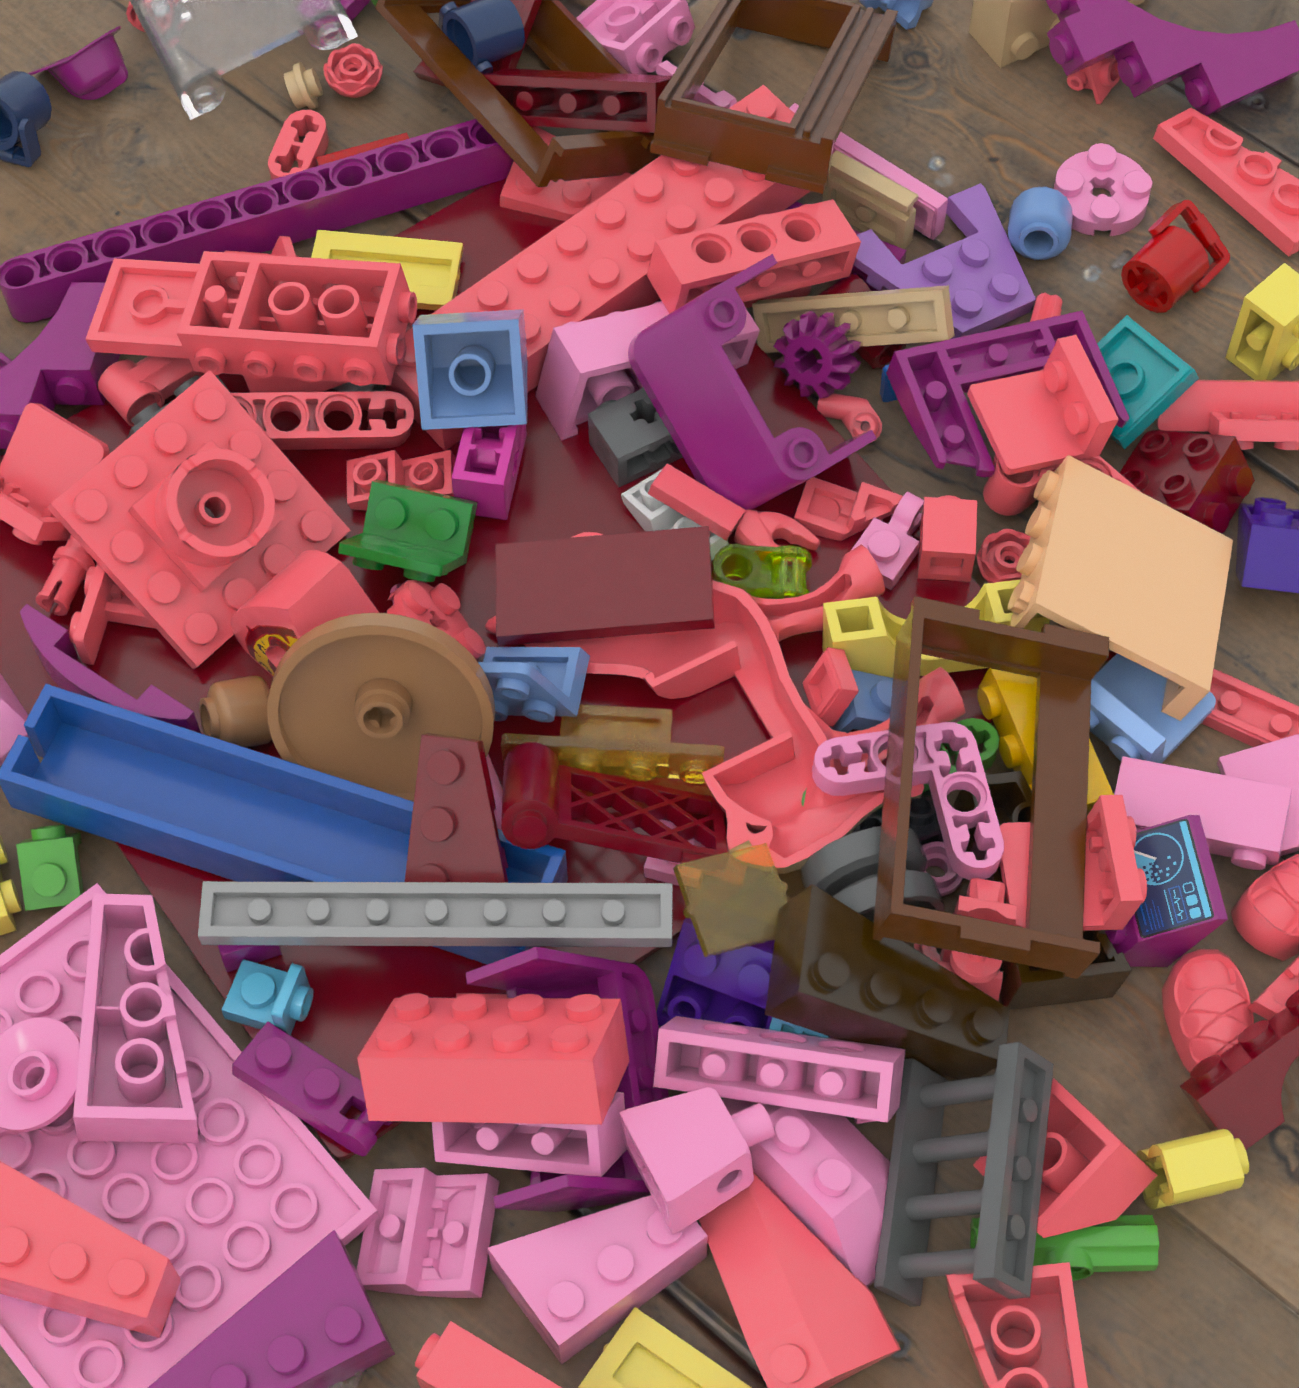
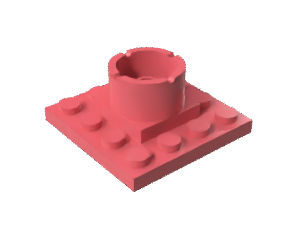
[47,370,351,669]

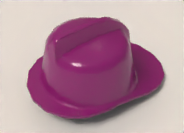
[27,26,128,100]

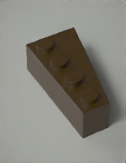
[952,771,1132,1010]
[765,884,1010,1080]

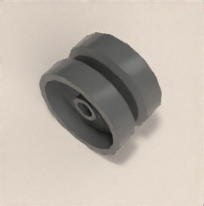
[800,826,945,942]

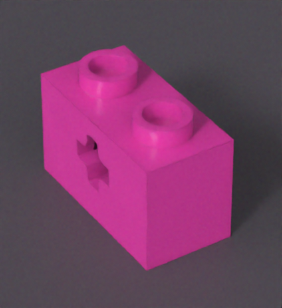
[451,424,527,520]

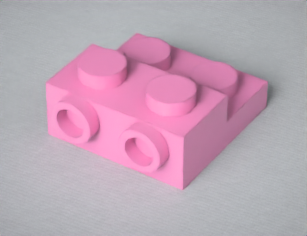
[576,0,695,75]

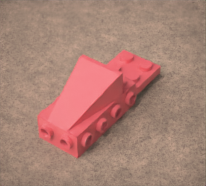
[85,251,417,393]

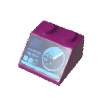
[1105,815,1228,967]

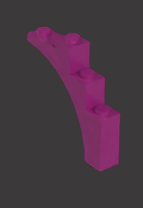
[1046,0,1299,116]
[0,282,120,450]

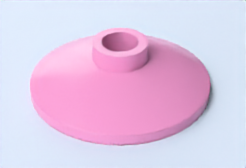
[0,1017,80,1132]

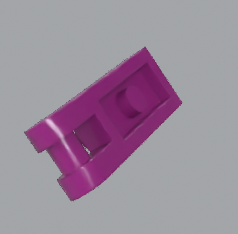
[232,1021,393,1156]

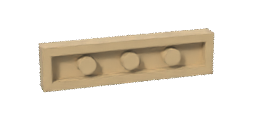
[752,285,955,353]

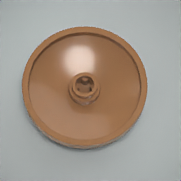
[267,613,495,802]

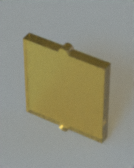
[673,843,788,957]

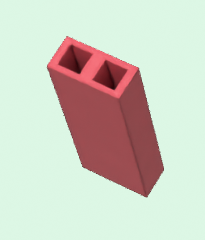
[648,463,746,541]

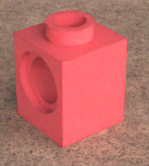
[918,495,977,582]

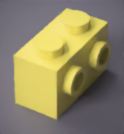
[1225,263,1299,380]

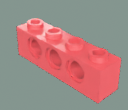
[647,199,861,314]

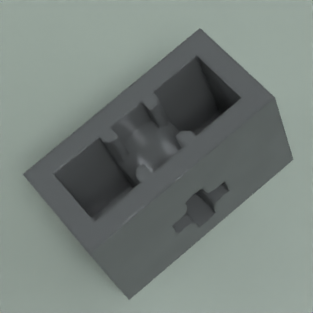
[588,387,683,488]

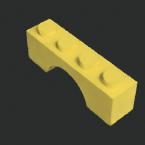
[822,579,1050,678]

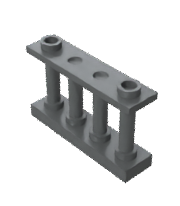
[874,1042,1054,1307]

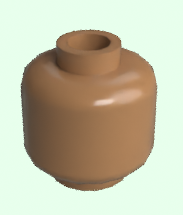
[199,676,272,748]

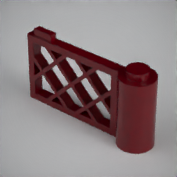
[501,742,728,874]

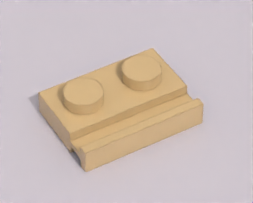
[822,150,918,249]

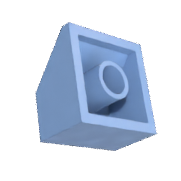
[412,309,528,430]

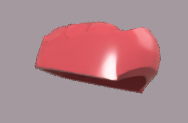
[1231,854,1299,962]
[1162,949,1254,1073]

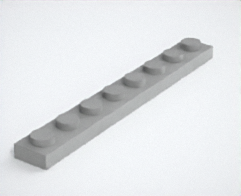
[198,881,673,947]

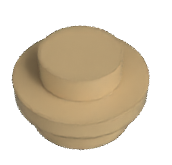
[284,62,323,110]

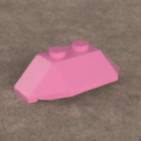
[722,1098,890,1287]

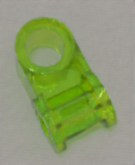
[712,544,812,599]

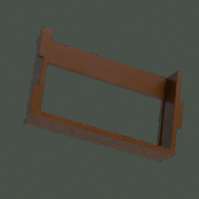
[375,0,661,187]
[650,0,898,194]
[873,596,1109,979]

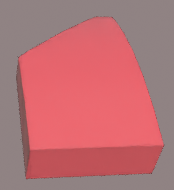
[794,477,903,541]

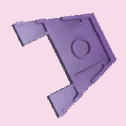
[853,183,1036,339]

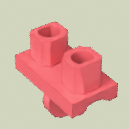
[940,878,1018,983]

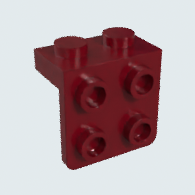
[1119,430,1255,534]

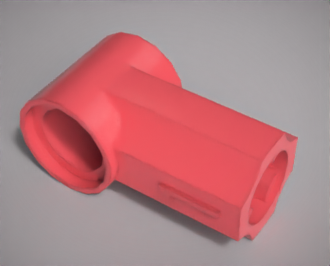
[98,356,205,427]

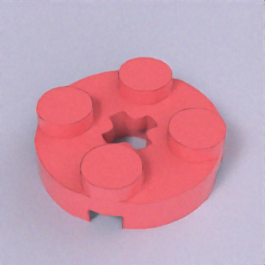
[387,580,486,660]

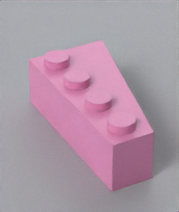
[535,301,760,441]
[73,893,199,1143]

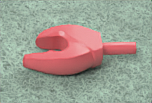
[734,509,820,567]

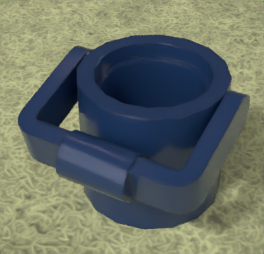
[438,0,525,74]
[0,71,52,167]

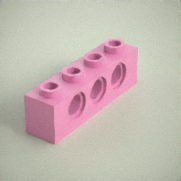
[653,1016,905,1123]

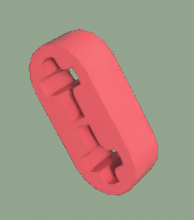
[268,110,329,180]

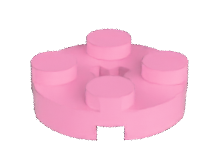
[1054,143,1152,236]

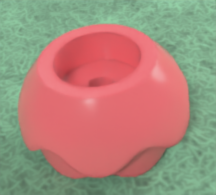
[323,43,383,98]
[976,529,1030,583]

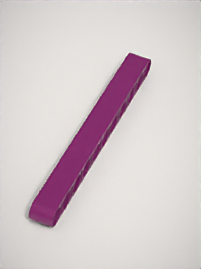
[0,119,514,323]

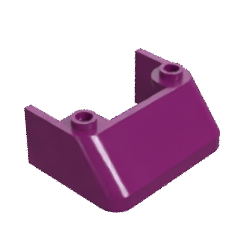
[628,254,877,510]
[466,947,669,1212]

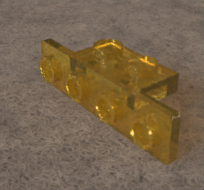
[501,704,725,784]

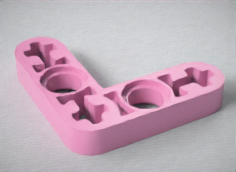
[812,722,1004,880]

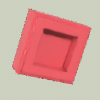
[802,647,859,727]

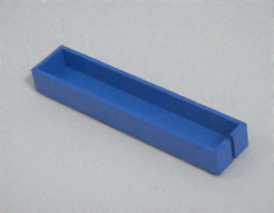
[0,684,568,965]

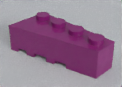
[148,1230,395,1388]

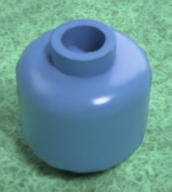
[1008,187,1073,260]

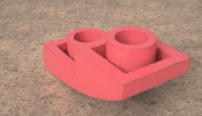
[347,450,456,511]

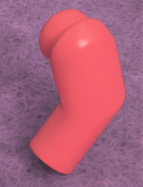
[817,393,882,442]

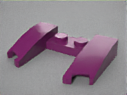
[886,310,1129,478]

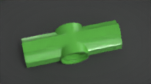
[970,1214,1159,1281]

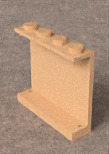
[1008,455,1233,721]

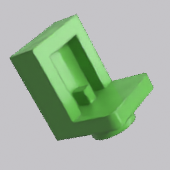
[16,824,84,911]

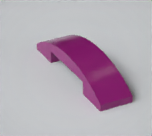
[20,604,201,733]

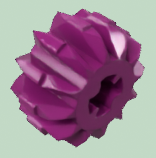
[773,311,861,399]

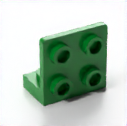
[338,479,478,582]

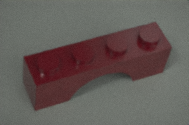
[1180,990,1299,1150]

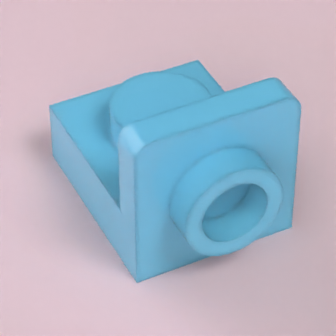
[221,959,313,1035]

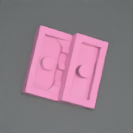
[356,1167,499,1298]

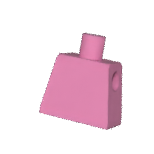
[619,1087,775,1235]

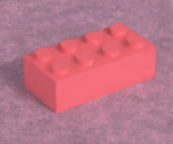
[357,993,629,1125]

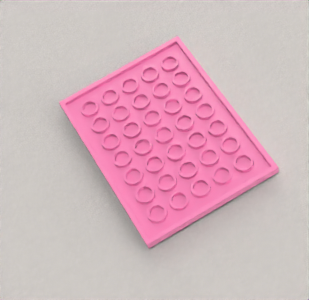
[0,883,380,1388]

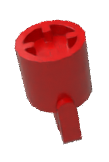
[1121,200,1230,313]

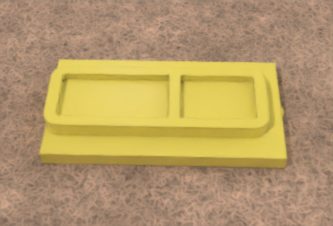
[311,230,463,310]
[578,1307,752,1388]

